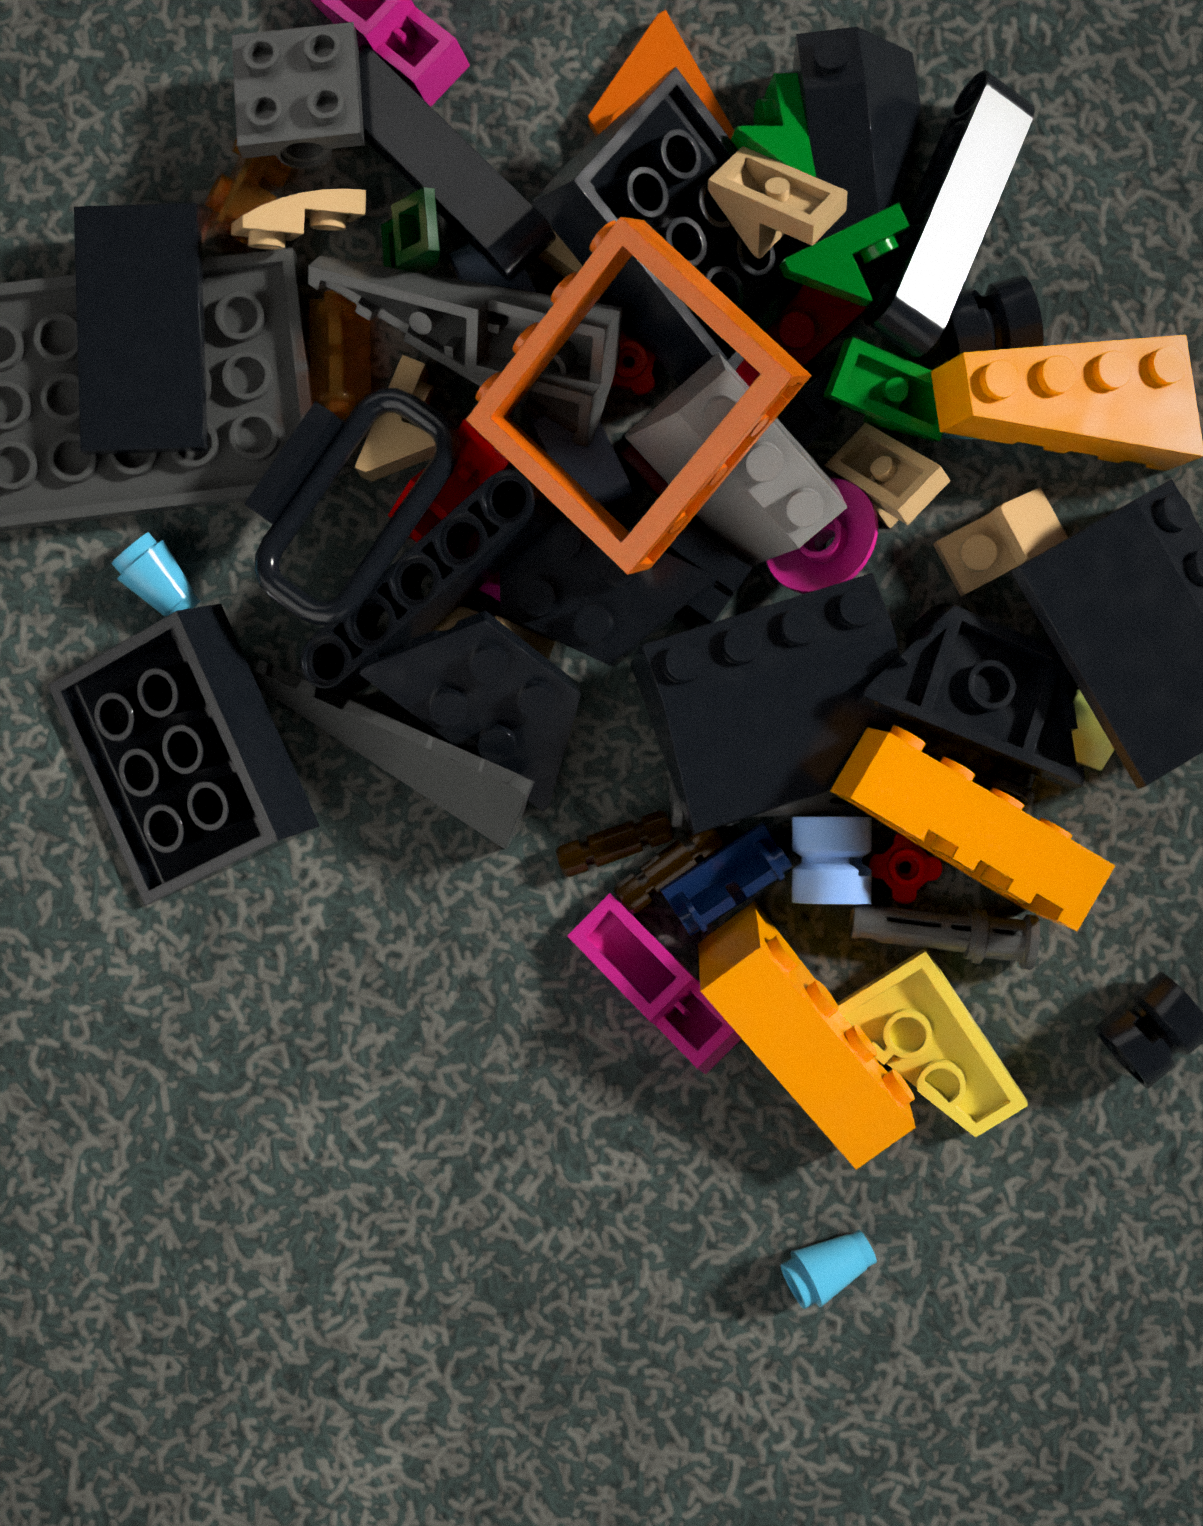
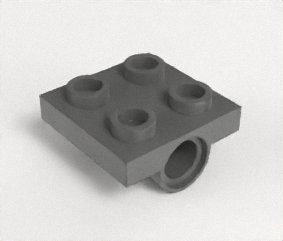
[232,22,365,169]

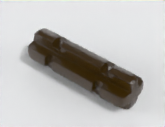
[556,810,674,877]
[614,829,725,914]

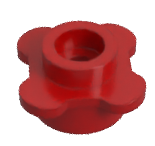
[610,330,657,395]
[868,833,942,904]

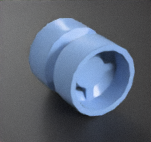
[792,817,872,904]

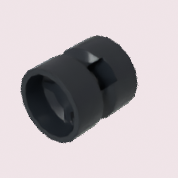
[940,276,1044,361]
[1094,972,1203,1088]

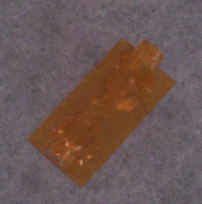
[205,137,292,244]
[309,290,371,420]

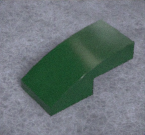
[381,187,440,274]

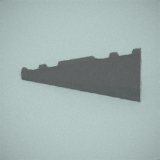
[308,256,623,447]
[253,659,535,849]

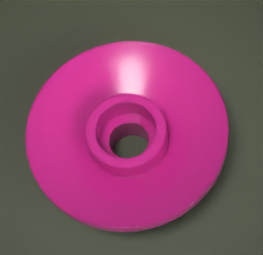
[766,478,878,594]

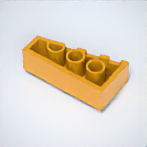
[931,335,1203,471]
[830,725,1115,931]
[698,901,916,1170]

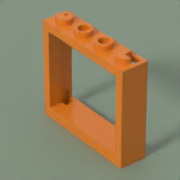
[466,217,812,575]

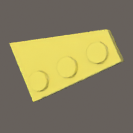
[837,948,1028,1138]

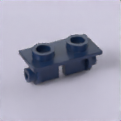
[660,823,792,936]

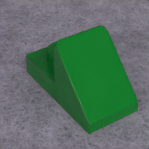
[731,73,816,177]
[779,203,909,306]
[823,337,943,442]

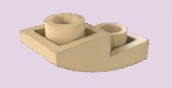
[231,189,366,250]

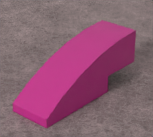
[310,0,470,107]
[567,893,742,1074]

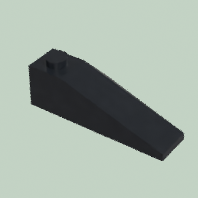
[793,27,921,293]

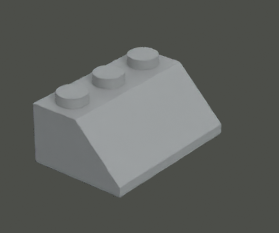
[625,352,848,566]

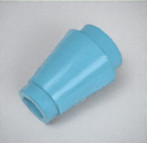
[111,532,201,617]
[780,1230,877,1309]

